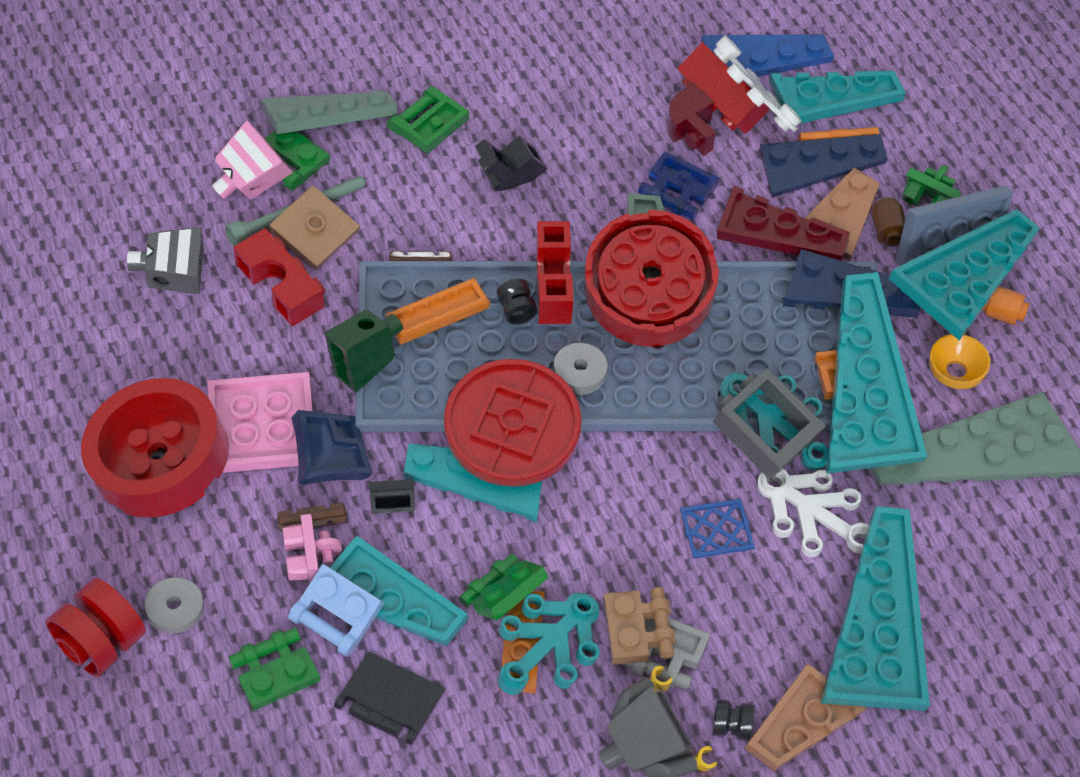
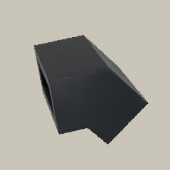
[369,479,415,514]

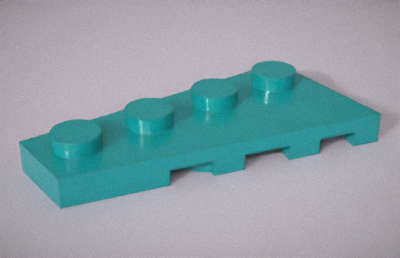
[404,443,542,522]
[330,536,469,646]

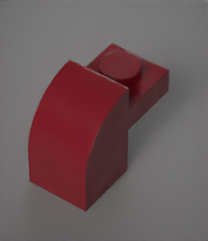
[667,84,716,156]

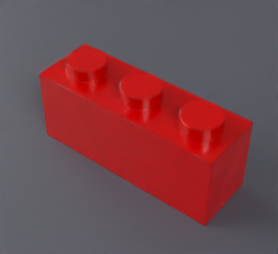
[677,42,770,134]

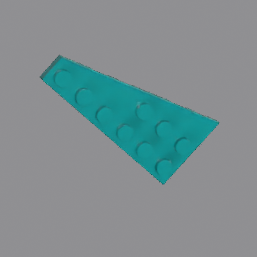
[826,272,928,474]
[820,506,930,711]

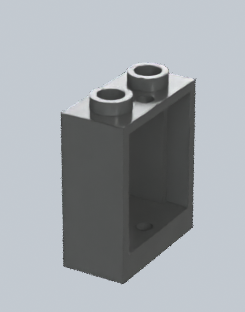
[713,368,826,481]

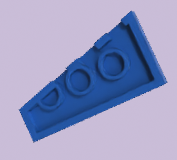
[701,34,834,77]

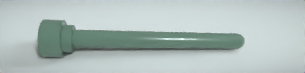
[225,176,366,247]

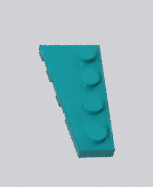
[769,71,906,124]

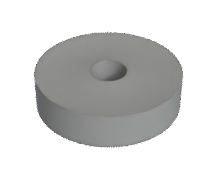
[553,343,608,395]
[145,577,204,633]

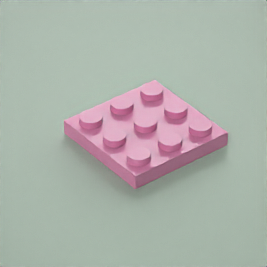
[207,372,313,473]

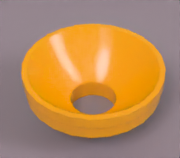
[929,334,990,389]

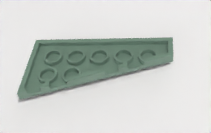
[870,392,1080,485]

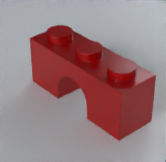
[536,221,573,324]
[233,228,325,327]

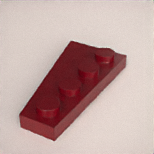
[717,186,850,261]

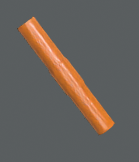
[798,127,879,141]

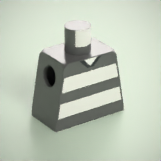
[127,227,204,294]

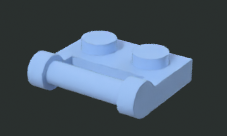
[288,564,384,657]

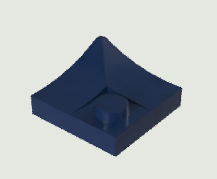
[291,410,373,485]

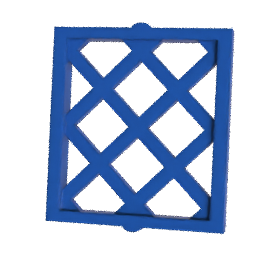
[680,499,755,559]

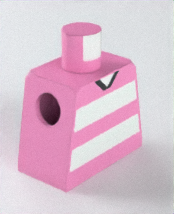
[212,121,293,200]

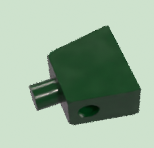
[324,310,403,393]

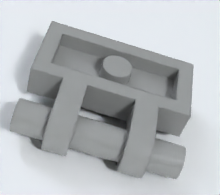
[621,618,710,691]

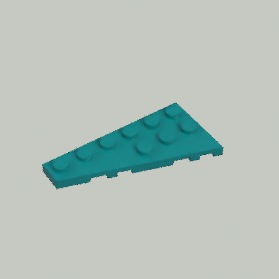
[889,209,1040,341]

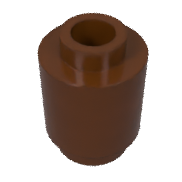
[872,197,906,246]

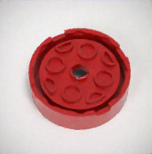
[584,210,719,347]
[81,378,229,518]

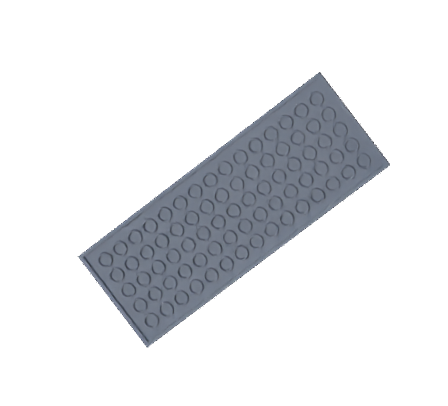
[356,261,877,432]

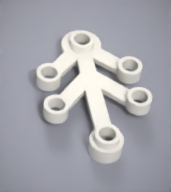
[713,35,802,132]
[757,469,869,557]

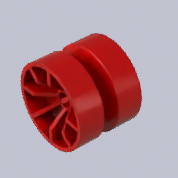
[45,577,146,677]

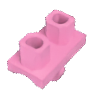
[282,514,342,584]

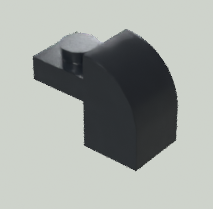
[475,135,547,191]

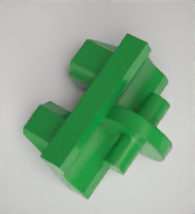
[902,164,961,207]

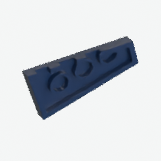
[759,134,887,198]
[783,250,921,318]

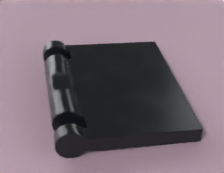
[334,651,445,746]

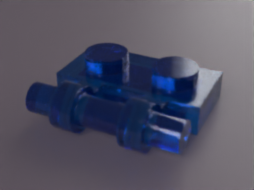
[638,151,719,220]

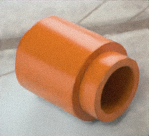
[982,286,1030,326]

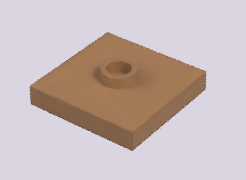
[268,185,360,270]

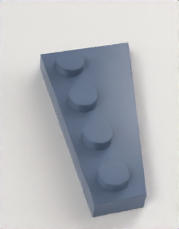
[896,186,1013,266]

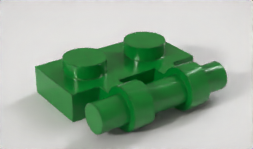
[459,554,549,621]
[228,627,321,711]

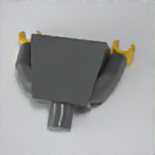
[599,666,718,777]

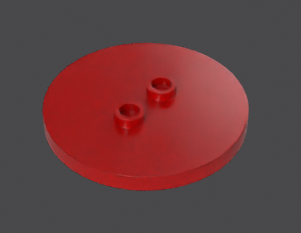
[444,359,582,486]

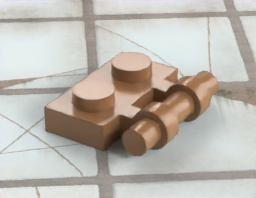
[603,587,676,665]

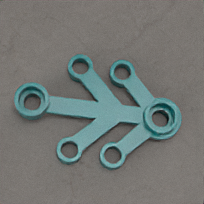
[720,373,828,470]
[497,593,600,695]

